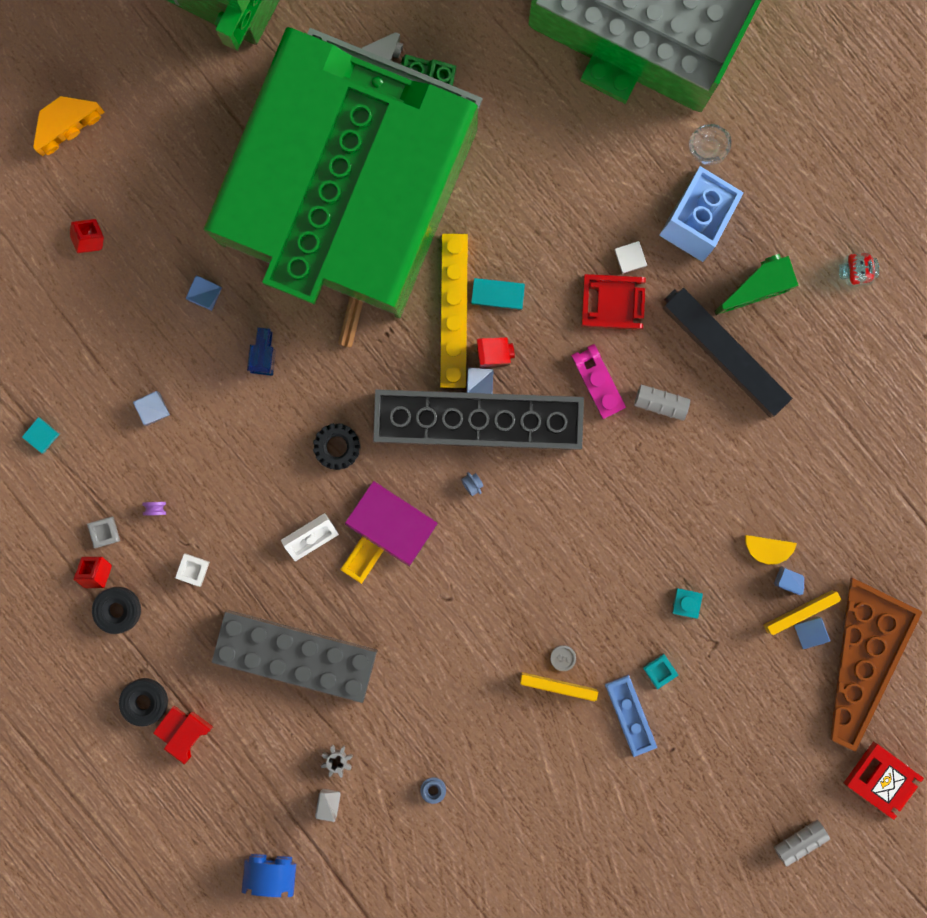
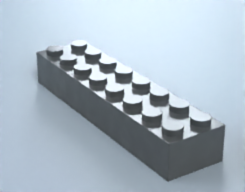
[373,390,584,450]

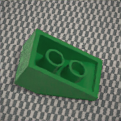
[715,254,799,315]

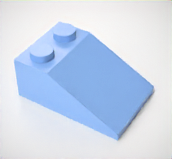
[659,166,743,262]

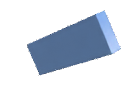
[605,675,657,757]

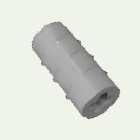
[634,384,690,421]
[774,820,830,867]

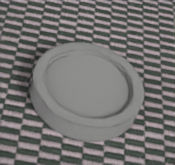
[550,645,576,671]

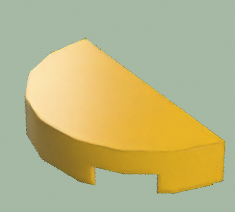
[745,535,797,565]

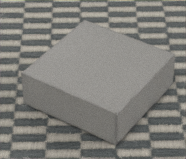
[87,517,120,548]

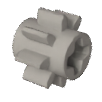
[321,745,353,778]

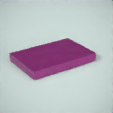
[345,481,438,567]

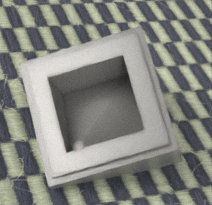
[315,789,341,822]

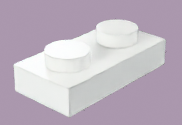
[281,513,339,561]

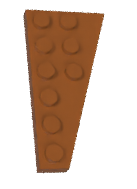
[830,577,922,752]

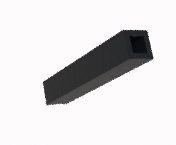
[662,287,793,418]

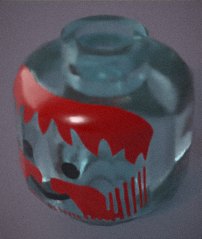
[839,252,879,287]

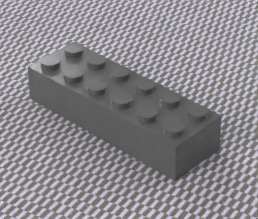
[211,610,378,703]

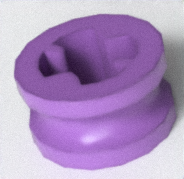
[142,502,166,515]

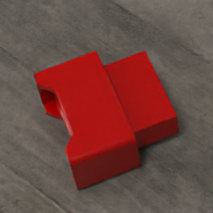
[153,706,213,765]

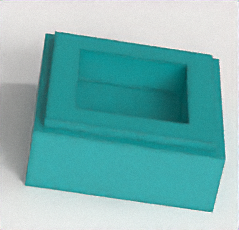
[22,417,60,454]
[642,653,679,690]

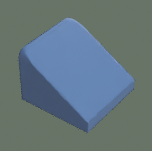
[794,616,830,649]

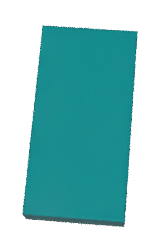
[471,278,525,310]

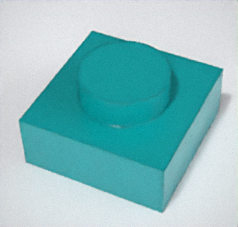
[672,588,703,619]

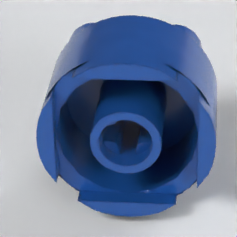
[241,854,297,897]

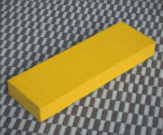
[763,590,841,635]
[520,672,598,702]

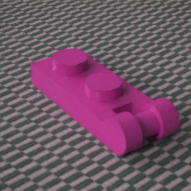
[571,344,626,419]

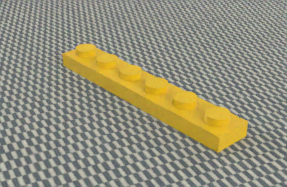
[440,234,468,388]

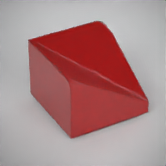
[70,219,104,253]
[73,557,112,588]

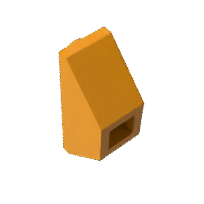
[33,96,104,156]

